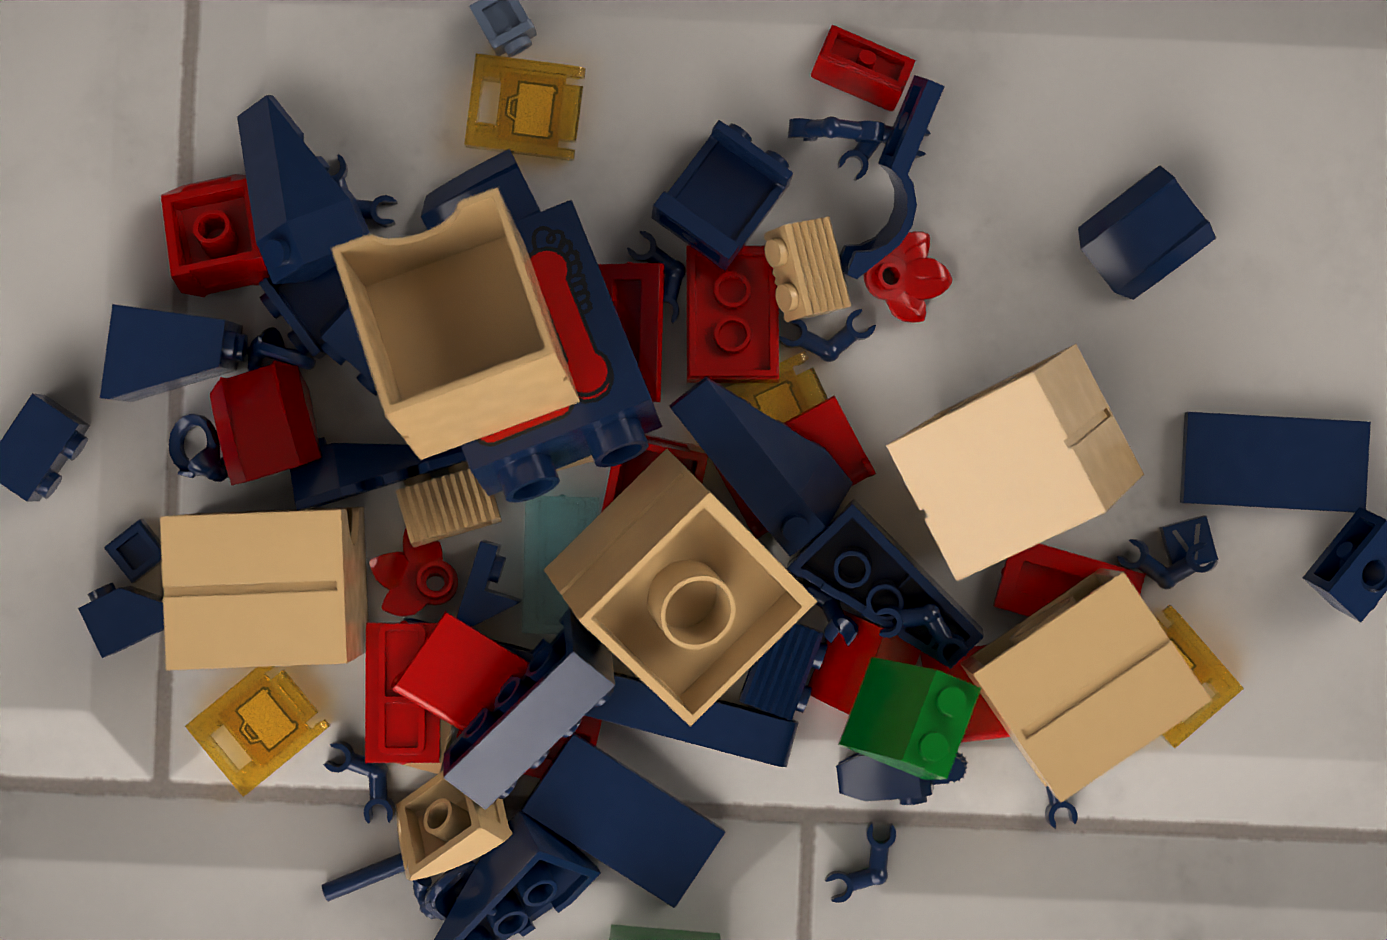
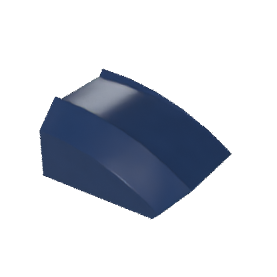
[420,148,541,231]
[1078,166,1216,300]

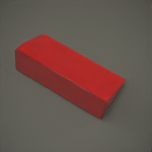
[811,25,916,111]

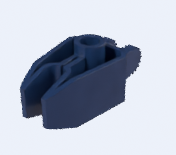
[836,752,968,805]

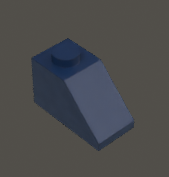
[78,582,164,658]

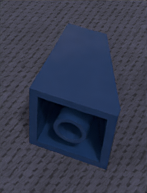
[100,304,248,402]

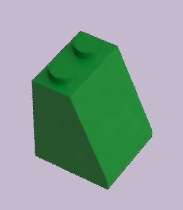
[838,657,981,780]

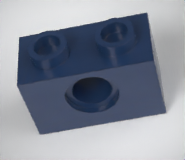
[1302,507,1387,623]

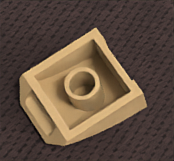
[396,771,513,881]

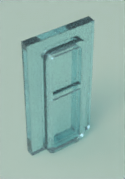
[522,494,599,635]

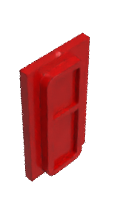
[598,262,664,402]
[993,543,1146,616]
[365,620,441,765]

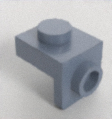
[469,0,537,57]

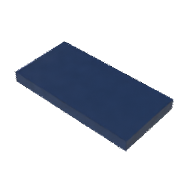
[1180,412,1371,513]
[521,732,726,908]

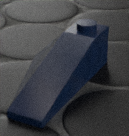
[237,95,371,284]
[669,377,853,557]
[290,437,467,511]
[434,811,601,940]

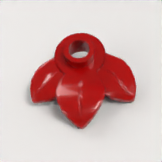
[864,231,953,323]
[369,528,458,617]

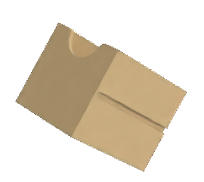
[332,187,580,460]
[886,344,1144,581]
[544,449,817,726]
[160,507,368,670]
[960,568,1212,803]

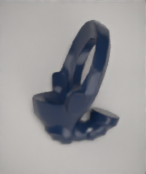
[247,327,316,372]
[168,414,229,482]
[413,861,476,921]

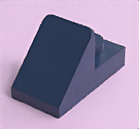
[456,540,522,627]

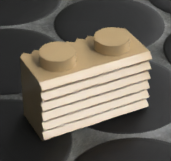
[764,216,851,322]
[396,461,502,548]

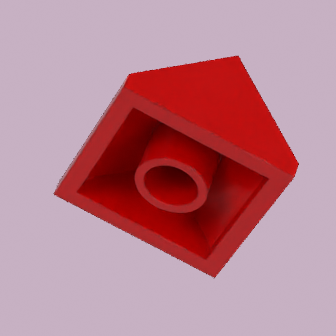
[807,610,921,715]

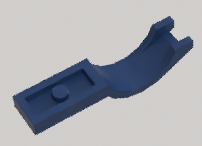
[839,75,945,279]

